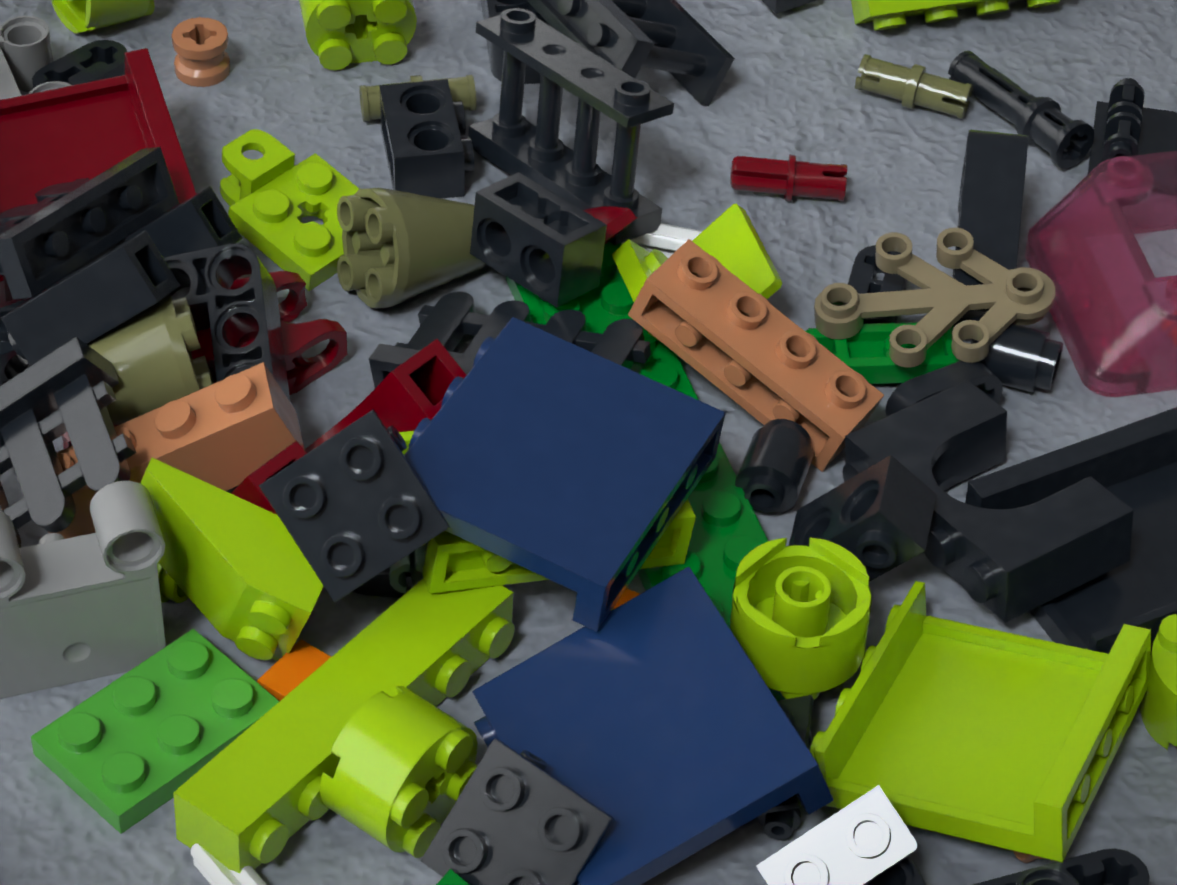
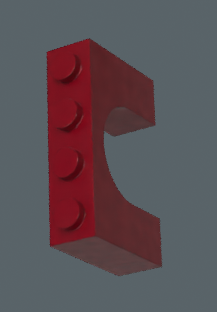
[231,339,467,515]

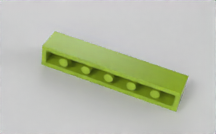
[173,578,515,873]

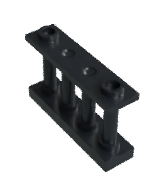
[526,0,735,106]
[468,8,674,245]

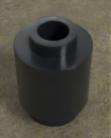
[971,323,1063,393]
[735,419,813,513]

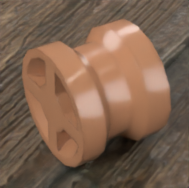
[172,17,231,87]

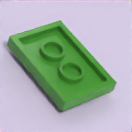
[31,628,279,834]

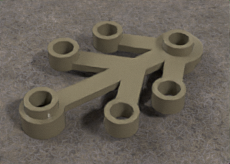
[814,228,1056,368]

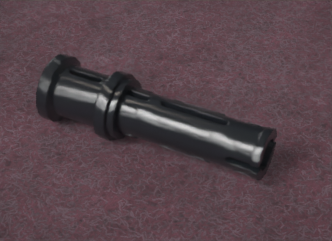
[948,51,1094,169]

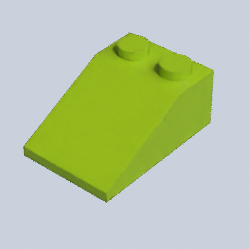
[141,458,323,661]

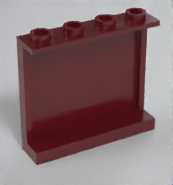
[0,48,196,308]

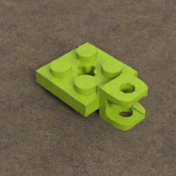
[220,129,359,291]

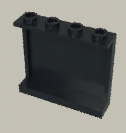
[965,407,1177,654]

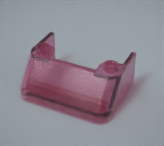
[1025,151,1177,397]

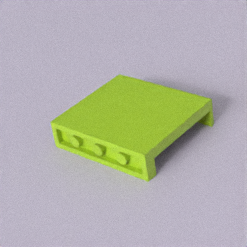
[810,581,1151,863]

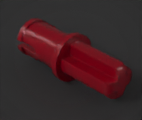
[730,155,847,202]

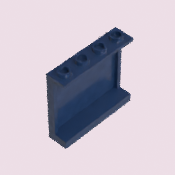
[404,317,726,632]
[472,566,834,885]

